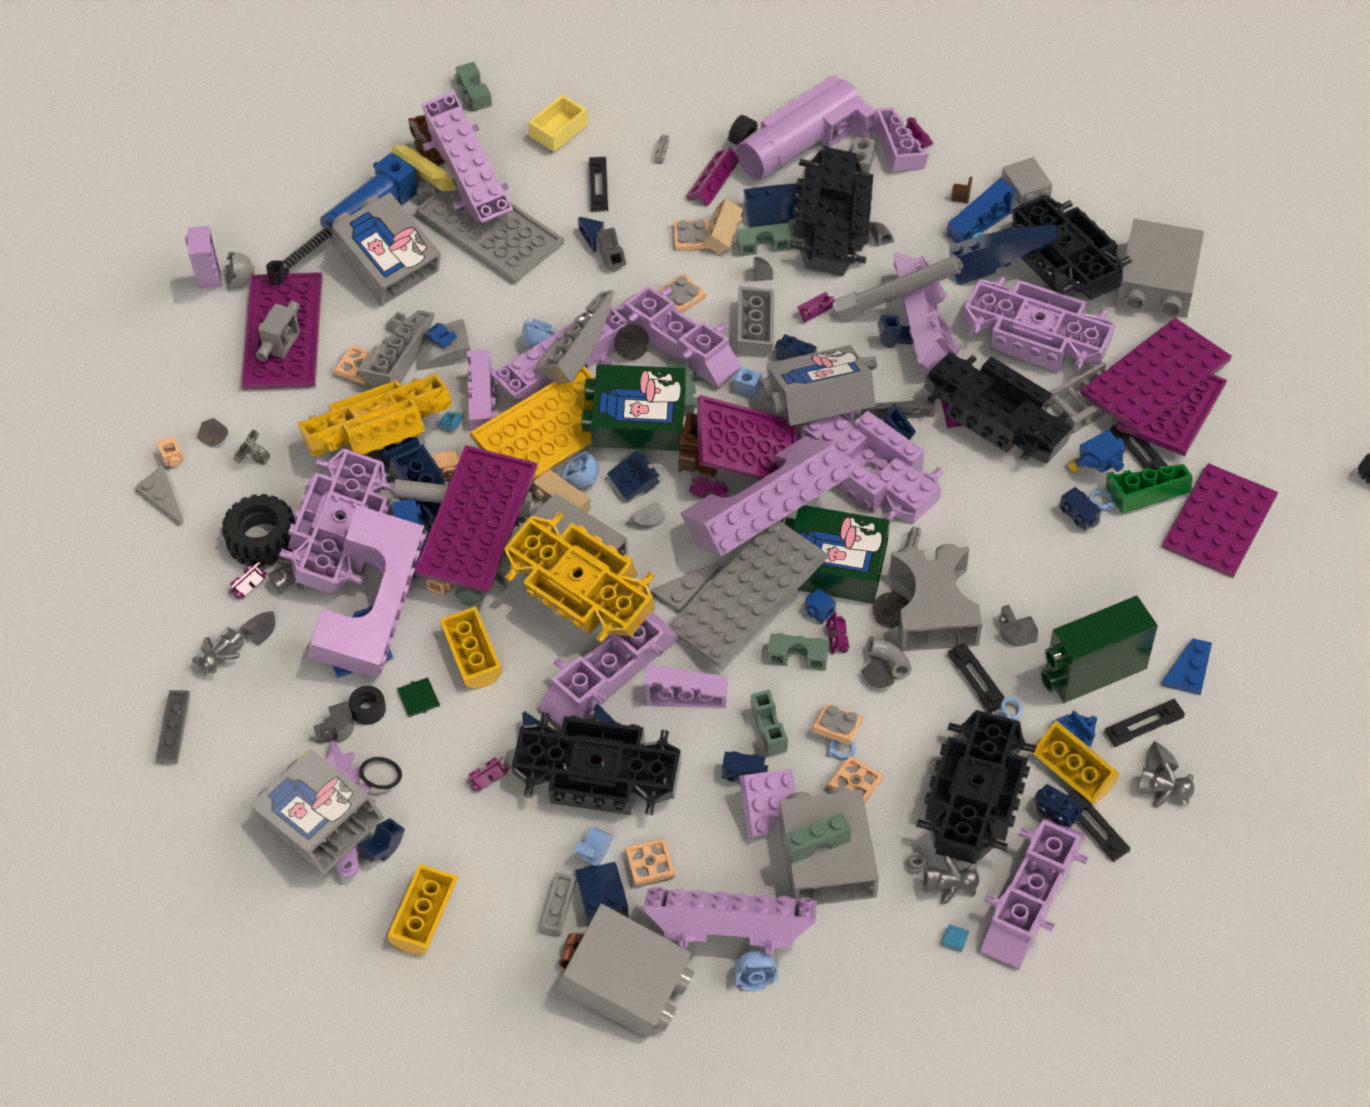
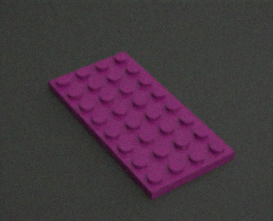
[242,272,323,389]
[1080,317,1232,435]
[414,445,538,594]

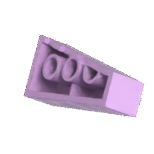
[467,350,496,431]
[645,664,727,708]

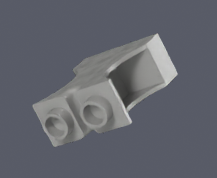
[890,544,982,651]

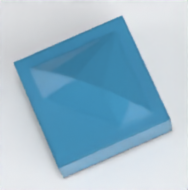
[438,412,464,430]
[942,924,969,952]

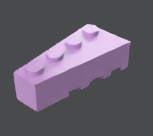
[875,107,928,172]
[185,225,222,289]

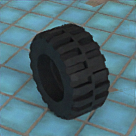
[222,494,296,568]

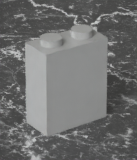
[1001,157,1053,206]

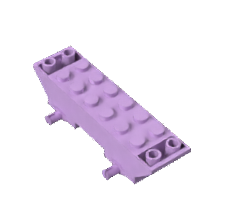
[422,91,513,224]
[893,253,960,377]
[615,286,741,388]
[492,306,629,399]
[538,612,680,728]
[980,817,1089,970]
[643,887,817,955]

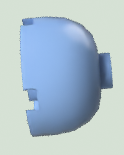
[522,319,558,349]
[561,452,599,488]
[735,950,778,991]

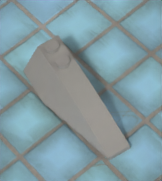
[534,290,614,383]
[357,310,435,388]

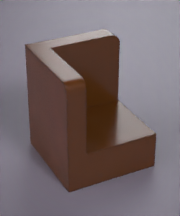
[951,177,973,203]

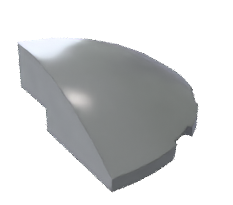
[417,319,470,371]

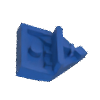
[1050,710,1097,747]

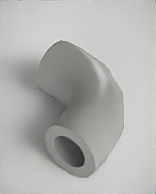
[866,636,912,678]

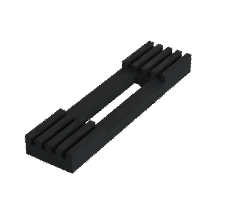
[589,156,608,212]
[1110,424,1168,470]
[948,643,1008,713]
[1104,698,1185,747]
[1068,790,1130,862]

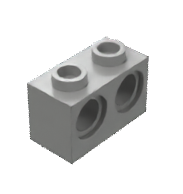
[849,137,876,174]

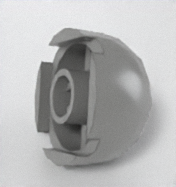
[225,252,255,288]

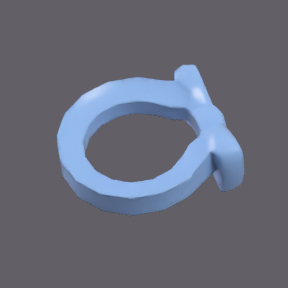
[1089,490,1114,510]
[998,696,1023,721]
[829,738,856,760]

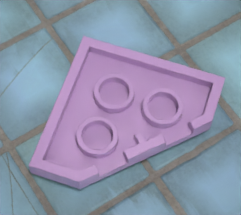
[739,769,795,838]

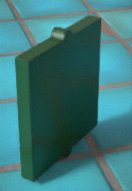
[397,677,440,717]

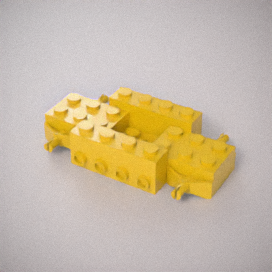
[297,373,453,456]
[504,511,655,643]

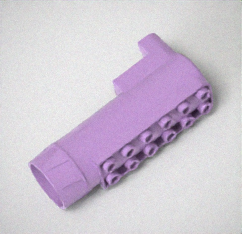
[737,76,878,180]

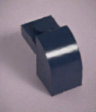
[877,315,914,348]
[357,818,405,862]

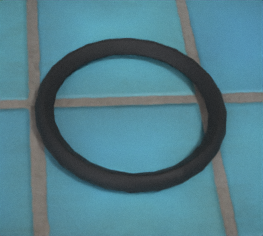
[359,757,402,789]

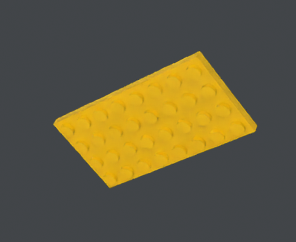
[469,366,595,481]

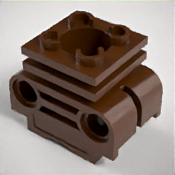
[408,115,446,166]
[678,412,718,477]

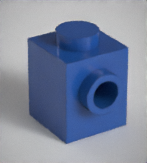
[805,589,836,624]

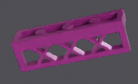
[686,147,739,206]

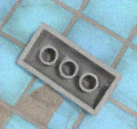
[737,286,774,357]

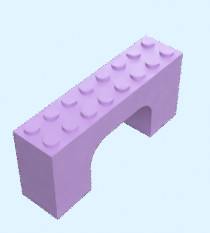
[680,436,848,556]
[307,505,426,679]

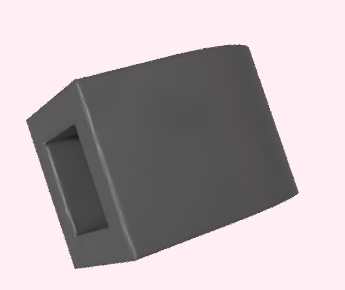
[597,227,626,270]
[999,605,1039,646]
[313,701,354,743]

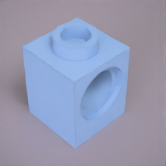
[733,367,762,398]

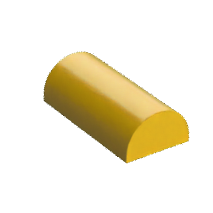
[439,606,502,688]
[1031,720,1120,804]
[387,863,458,955]

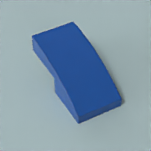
[424,323,457,348]

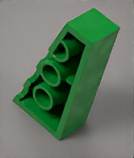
[1106,464,1193,514]

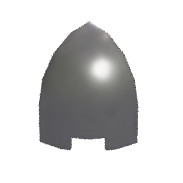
[869,221,894,246]
[753,257,773,281]
[197,418,228,445]
[631,502,666,526]
[240,611,276,645]
[860,659,894,688]
[1147,741,1179,774]

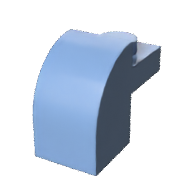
[574,827,614,866]

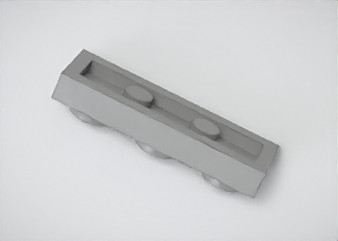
[540,872,577,935]

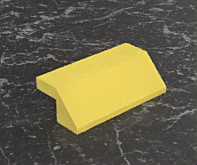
[391,145,457,191]

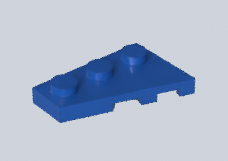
[1161,638,1212,695]

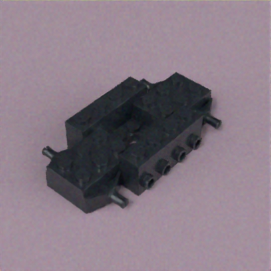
[790,146,874,276]
[1005,194,1132,300]
[924,352,1073,464]
[916,710,1037,864]
[511,712,681,816]

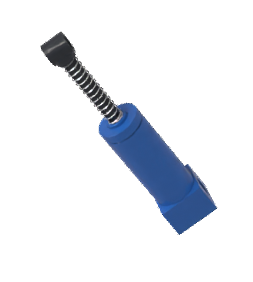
[266,152,418,285]

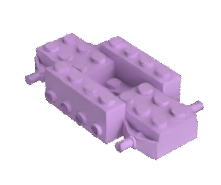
[963,275,1115,372]
[801,411,943,524]
[279,448,391,595]

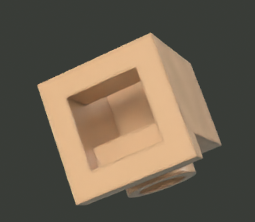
[156,436,184,467]

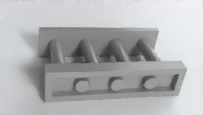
[1048,362,1107,434]

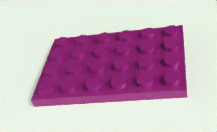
[1116,374,1227,457]
[697,395,797,480]
[1162,463,1278,578]

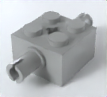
[256,301,300,361]

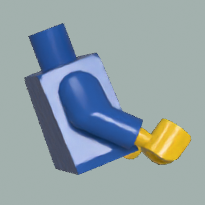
[1068,430,1125,472]

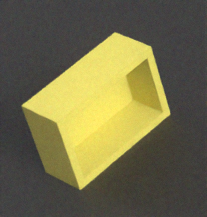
[528,94,589,152]

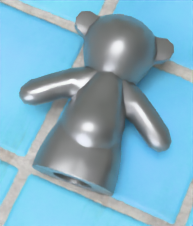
[267,557,304,595]
[192,627,244,674]
[1138,760,1195,807]
[923,855,979,904]

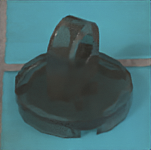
[614,324,649,360]
[233,429,270,464]
[872,590,909,628]

